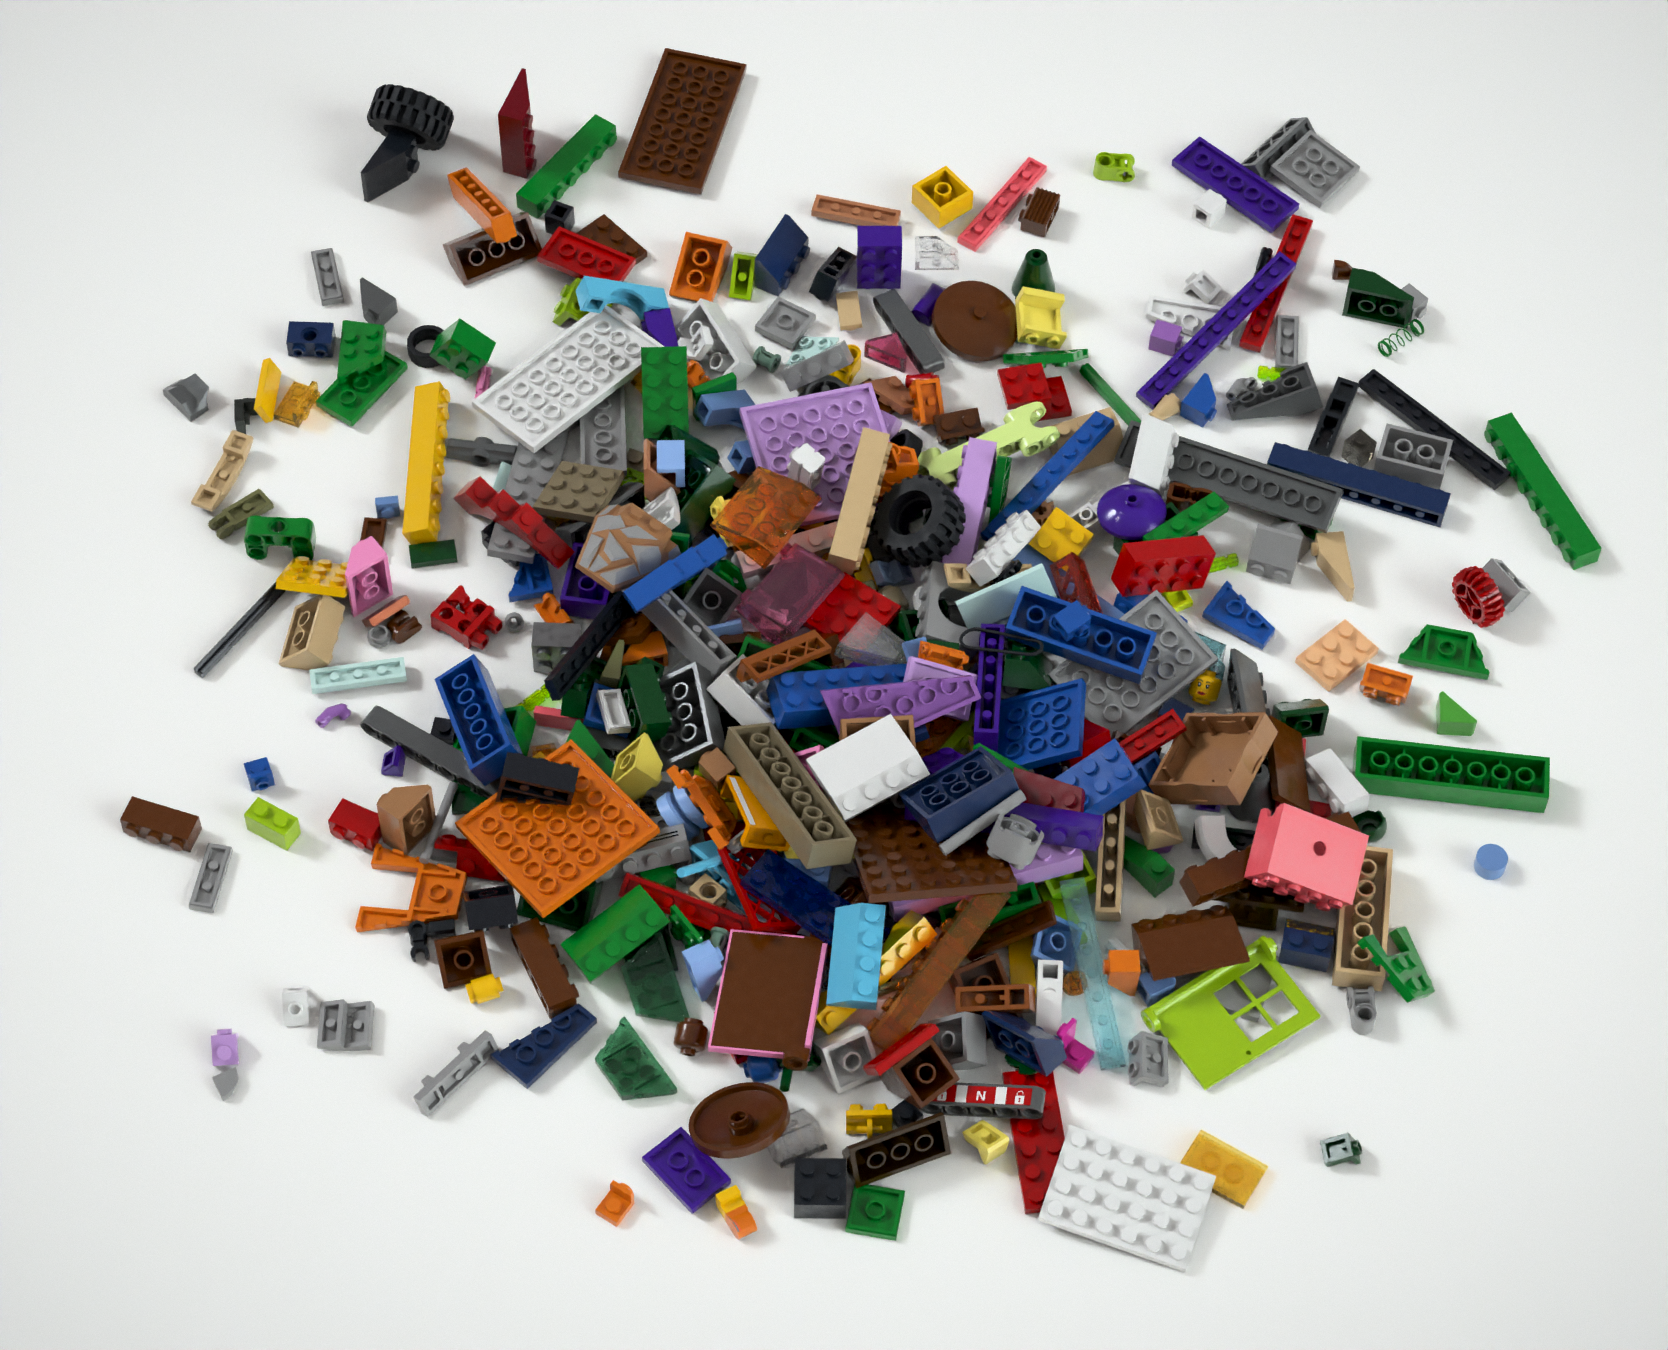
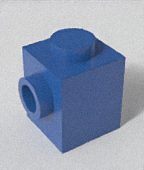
[1052,600,1091,642]

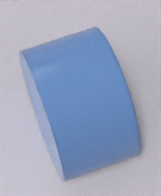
[1474,844,1508,880]

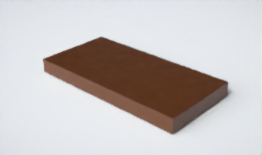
[1267,715,1311,813]

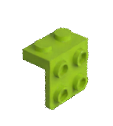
[552,277,613,326]

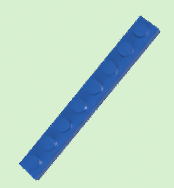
[980,411,1115,542]

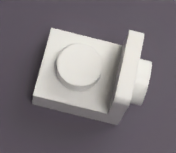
[1183,269,1222,304]

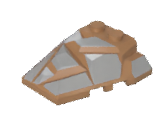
[575,503,681,593]

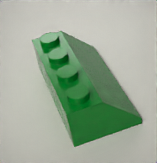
[560,884,670,984]

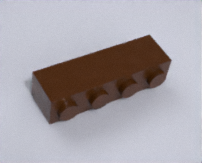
[510,917,579,1019]

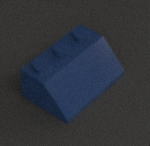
[755,214,810,296]
[982,1010,1067,1077]

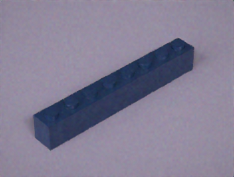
[1267,442,1451,528]

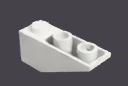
[1035,959,1063,1036]

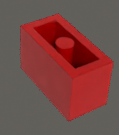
[328,798,382,851]

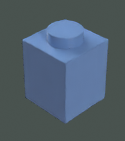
[1136,972,1176,1007]

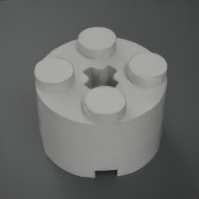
[986,814,1044,870]

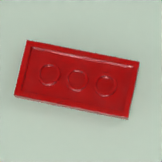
[537,226,636,282]

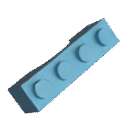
[575,276,669,320]

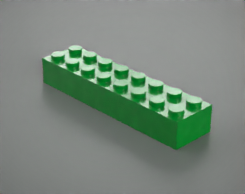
[1352,736,1550,813]

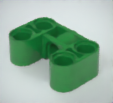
[244,515,316,560]

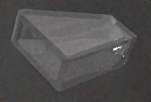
[834,612,907,666]

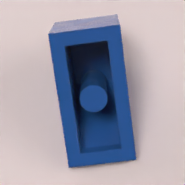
[1180,373,1217,428]

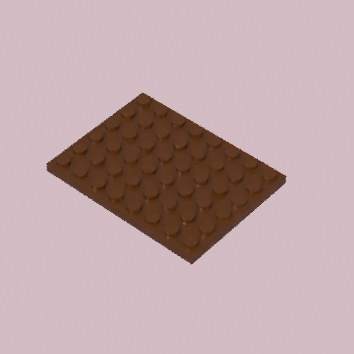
[844,804,1017,903]

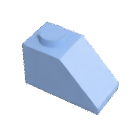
[681,939,724,1002]

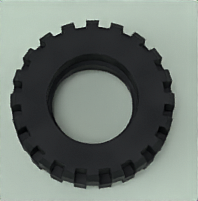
[367,84,454,151]
[873,474,966,568]

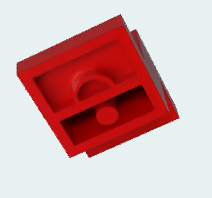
[997,363,1072,422]

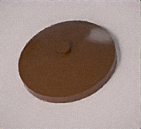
[932,281,1018,361]
[689,1082,790,1159]

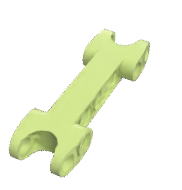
[917,402,1060,491]

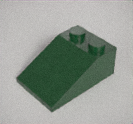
[1342,267,1414,329]

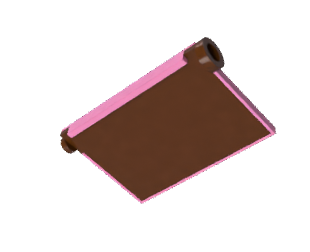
[708,929,829,1071]

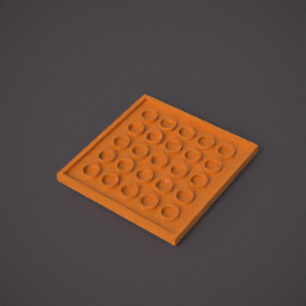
[455,739,660,918]

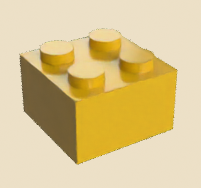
[911,166,973,229]
[1029,507,1095,573]

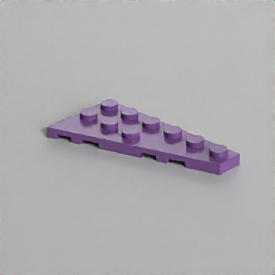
[820,675,981,734]

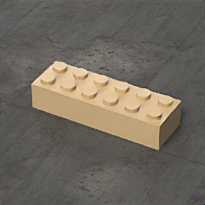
[825,427,892,576]
[1332,846,1393,991]

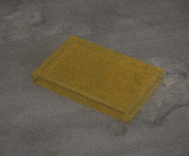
[1180,1129,1268,1209]

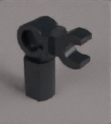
[408,919,456,962]

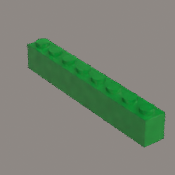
[1484,412,1602,570]

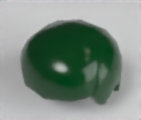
[1353,810,1387,844]

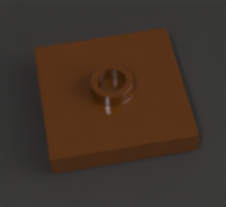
[605,613,656,646]

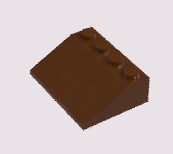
[1131,905,1250,981]

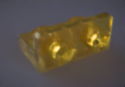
[274,381,320,428]

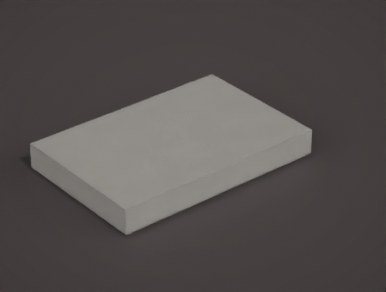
[1214,946,1279,1023]

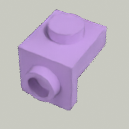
[211,1028,239,1066]

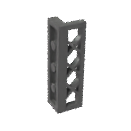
[1241,117,1316,181]

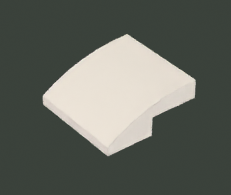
[642,486,680,530]

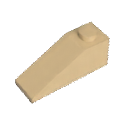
[1311,531,1355,602]

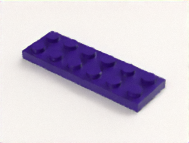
[1171,136,1300,233]

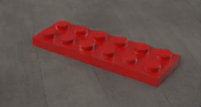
[1002,1071,1065,1214]

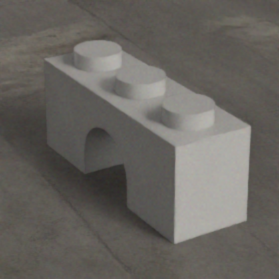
[780,340,854,392]

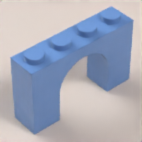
[694,389,757,474]

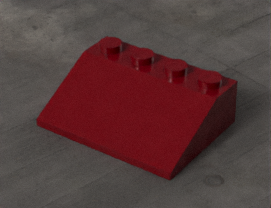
[498,68,537,179]

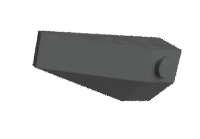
[1227,362,1323,420]

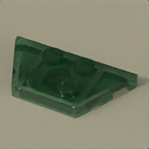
[621,932,690,1022]
[595,1016,677,1101]

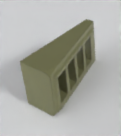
[598,639,625,689]

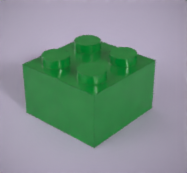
[429,318,496,380]

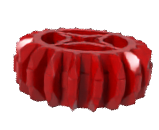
[1452,566,1505,628]

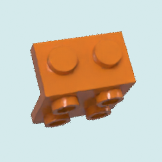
[1359,663,1413,706]

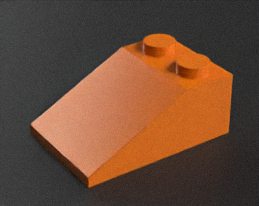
[669,232,733,302]

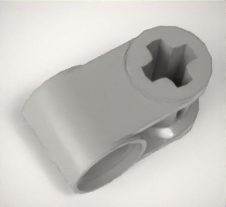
[1346,986,1377,1035]

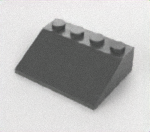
[653,661,725,772]

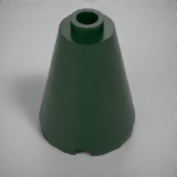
[1011,249,1056,299]
[656,425,720,465]

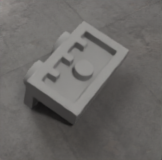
[1127,1031,1169,1087]

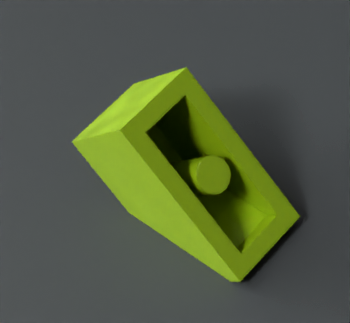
[729,251,758,300]

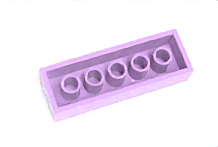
[939,437,997,566]

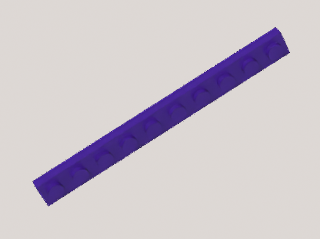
[1136,251,1297,410]

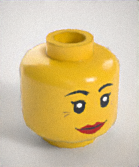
[1188,670,1222,705]

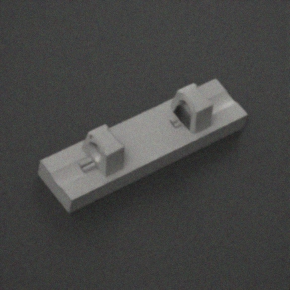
[413,1030,499,1117]

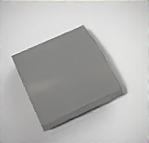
[317,999,375,1051]

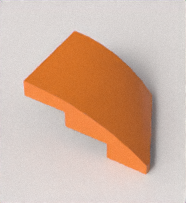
[877,442,919,503]

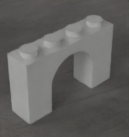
[915,561,980,663]

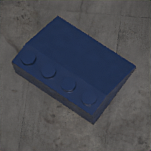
[898,746,1019,844]

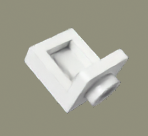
[678,326,713,361]

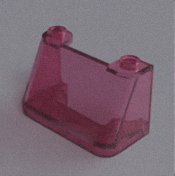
[736,543,845,645]

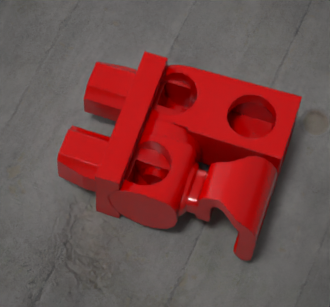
[430,585,503,650]

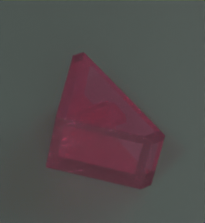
[864,333,907,373]

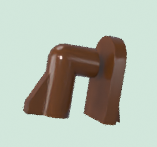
[386,609,422,644]

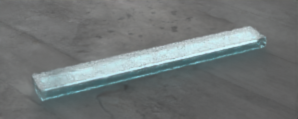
[1059,877,1126,1071]

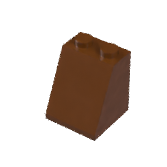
[879,1037,960,1109]

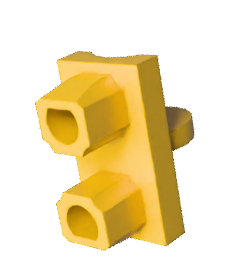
[846,1103,892,1139]

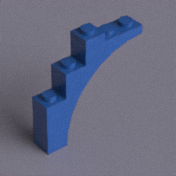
[622,534,728,614]

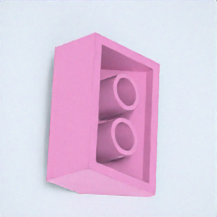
[345,536,393,617]

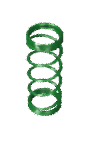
[1378,319,1424,357]

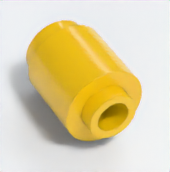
[465,973,504,1004]

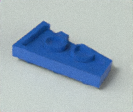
[1202,581,1275,650]

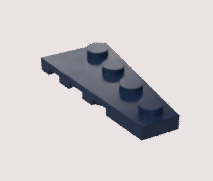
[490,1003,597,1089]

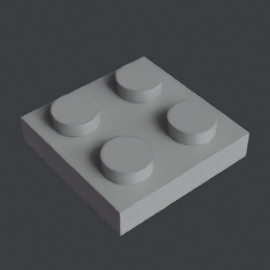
[755,296,816,350]

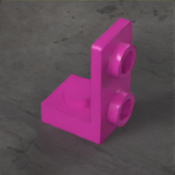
[1056,1018,1095,1074]

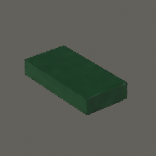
[408,539,458,568]

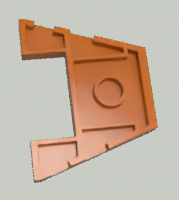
[666,765,737,850]

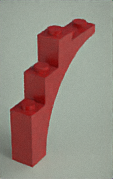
[453,476,574,569]

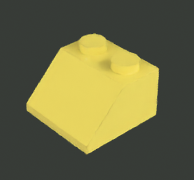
[611,732,663,802]

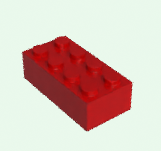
[1111,535,1216,597]

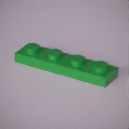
[1143,491,1229,541]

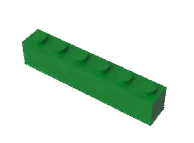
[516,114,617,219]

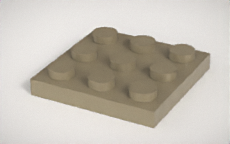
[532,461,625,523]

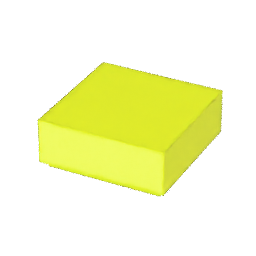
[1161,590,1193,612]

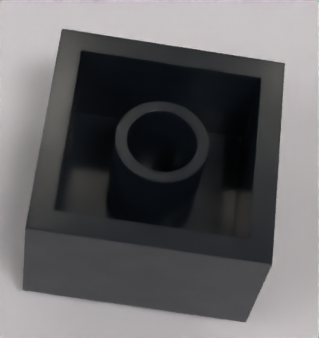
[463,884,518,932]
[794,1158,846,1219]

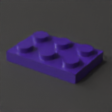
[642,1127,731,1214]

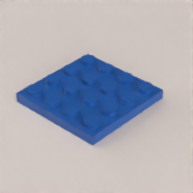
[996,678,1086,770]

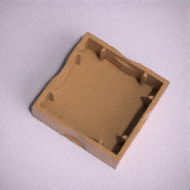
[1149,712,1278,805]

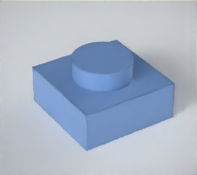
[375,495,400,519]

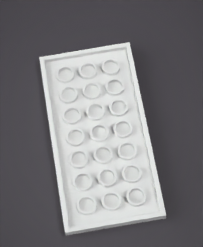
[471,305,664,453]

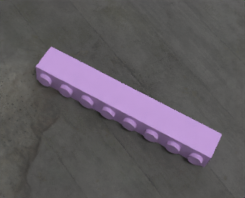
[888,843,1083,922]

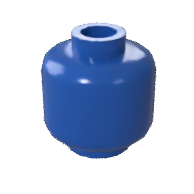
[743,1055,783,1083]

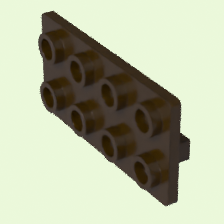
[1213,885,1304,931]

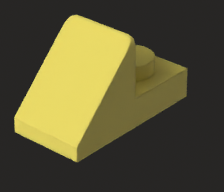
[962,1119,1010,1165]

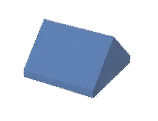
[1030,915,1083,974]

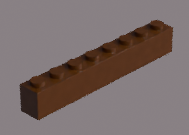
[1179,811,1360,907]

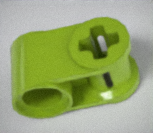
[1093,152,1135,182]

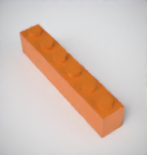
[447,167,517,243]

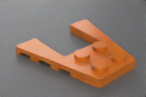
[355,843,467,932]

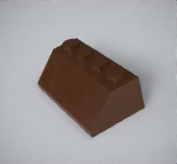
[442,212,542,286]

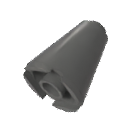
[1227,764,1275,823]

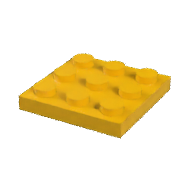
[276,556,348,598]

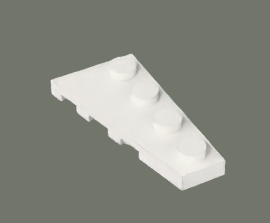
[1145,295,1233,351]

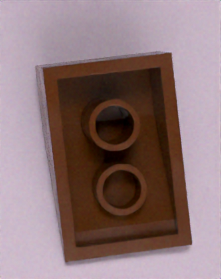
[945,953,1024,1039]

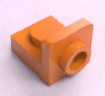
[595,1180,635,1227]

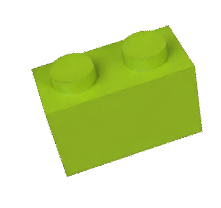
[244,797,301,851]

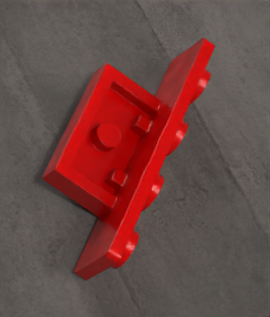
[434,834,505,882]

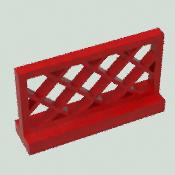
[717,846,808,934]

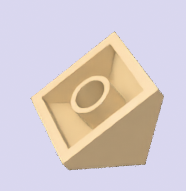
[1133,790,1183,850]

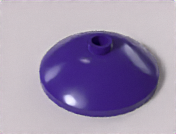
[1097,484,1166,540]

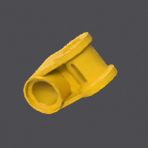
[829,344,861,386]

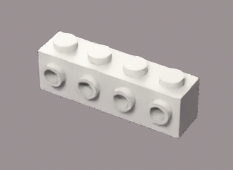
[966,510,1041,587]

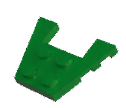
[1357,926,1435,1003]

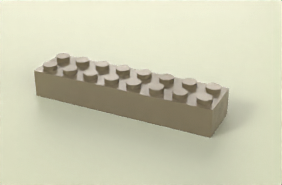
[723,722,857,869]

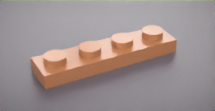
[811,194,901,226]

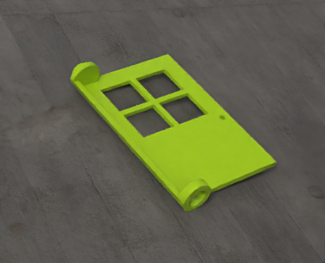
[1141,936,1321,1090]

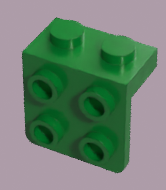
[669,904,711,950]

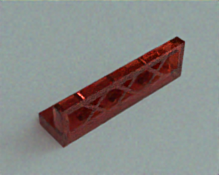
[1050,552,1103,614]

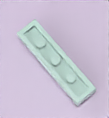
[309,657,407,694]

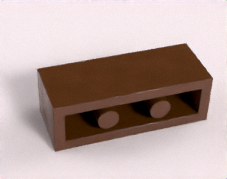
[120,796,202,852]

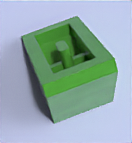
[1436,691,1477,736]

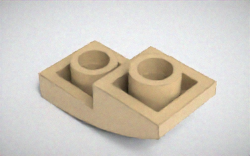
[836,291,863,331]

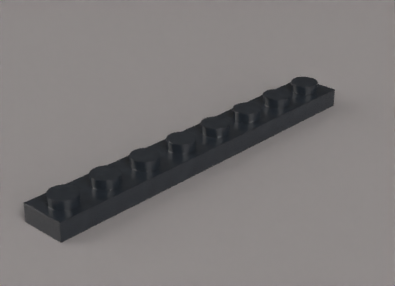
[1358,369,1511,490]
[544,590,633,701]

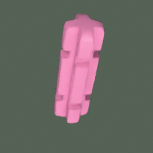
[474,365,492,399]

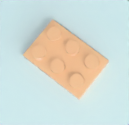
[1295,619,1379,692]

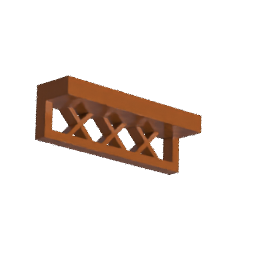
[736,630,832,683]

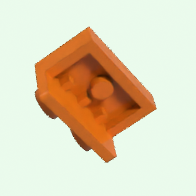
[909,378,944,427]

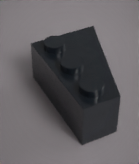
[495,752,579,805]

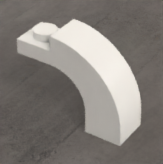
[1194,815,1239,860]

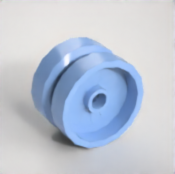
[656,785,709,842]

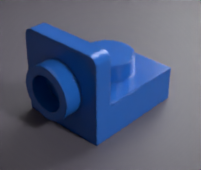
[244,757,275,791]

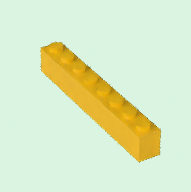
[402,381,451,545]

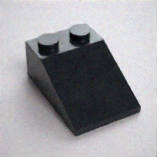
[360,128,420,202]

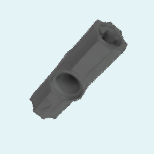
[446,437,517,467]

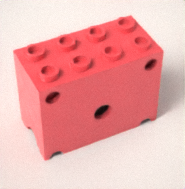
[1244,803,1369,911]

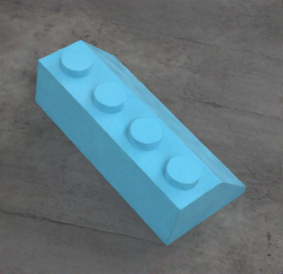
[826,903,886,1010]

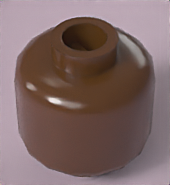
[673,1018,708,1056]

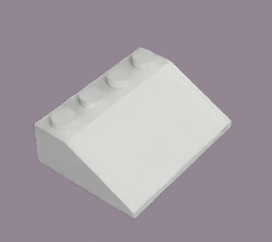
[806,714,930,822]

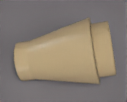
[1148,393,1181,421]

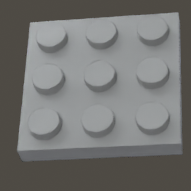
[1270,130,1361,208]

